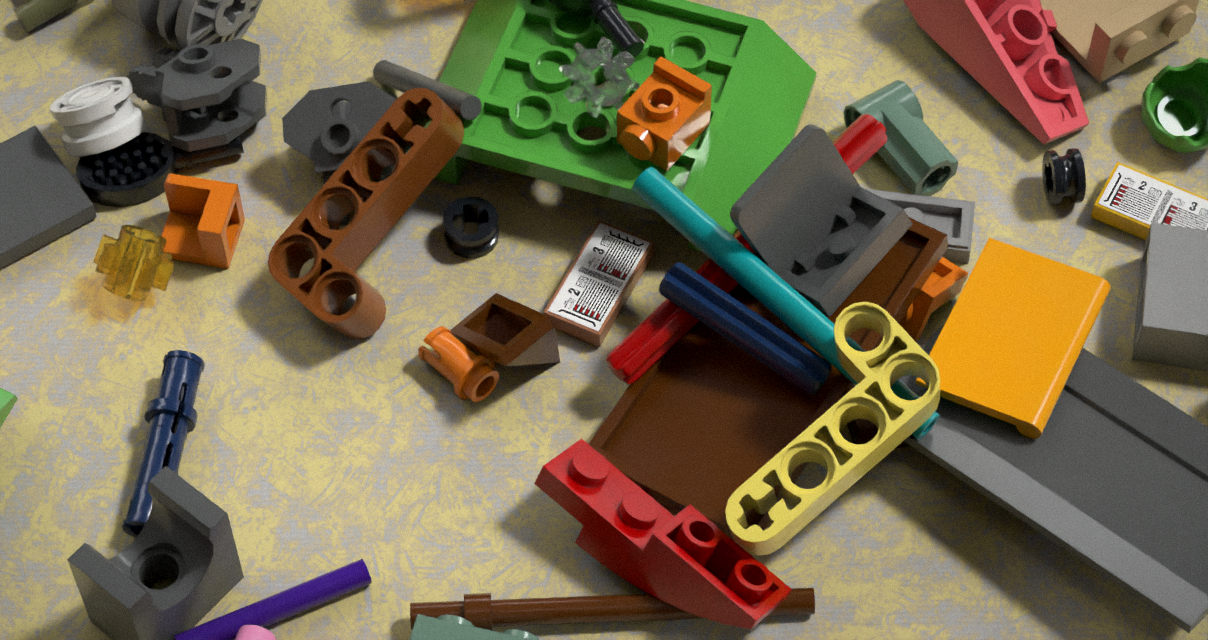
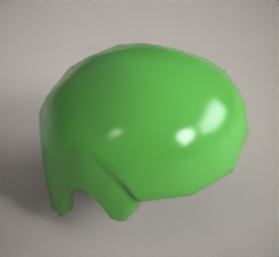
[1141,57,1208,153]

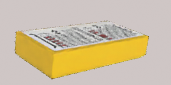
[1091,162,1208,240]

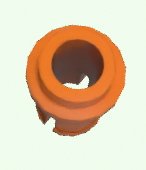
[418,326,499,402]

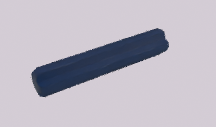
[659,262,832,395]

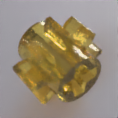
[94,225,175,301]

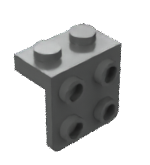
[730,124,913,317]

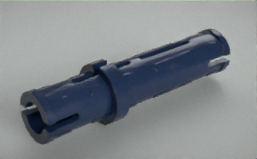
[122,350,205,538]

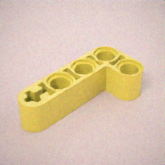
[725,302,940,556]

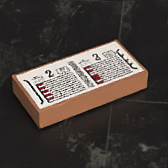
[543,220,654,347]

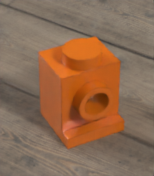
[617,56,712,171]

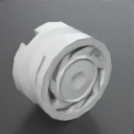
[50,77,146,156]

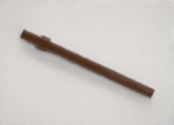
[410,587,815,630]

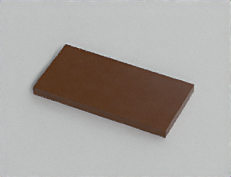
[589,217,948,540]

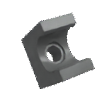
[67,466,244,640]

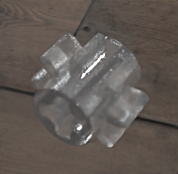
[559,37,640,118]

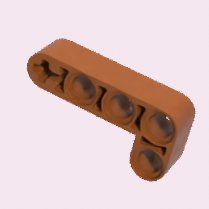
[268,88,464,340]

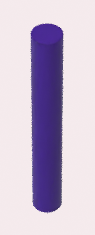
[174,559,372,640]

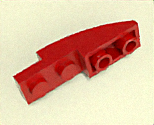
[534,438,792,629]

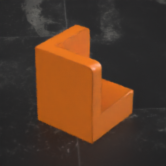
[157,173,245,269]

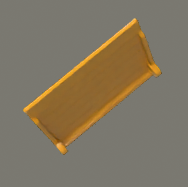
[916,237,1111,439]

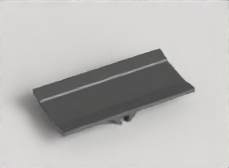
[899,322,1208,633]

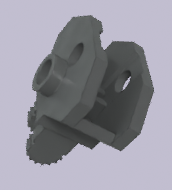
[127,39,267,152]
[282,81,411,226]

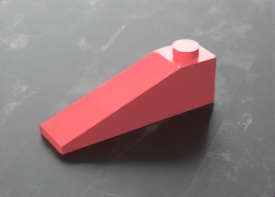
[903,0,1089,145]

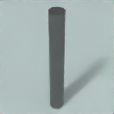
[373,60,482,120]

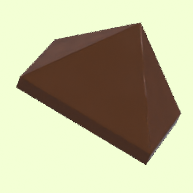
[450,293,560,366]

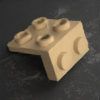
[1040,0,1199,83]

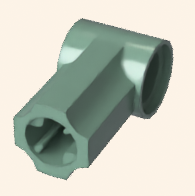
[843,80,958,196]

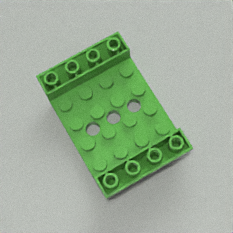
[407,0,816,252]

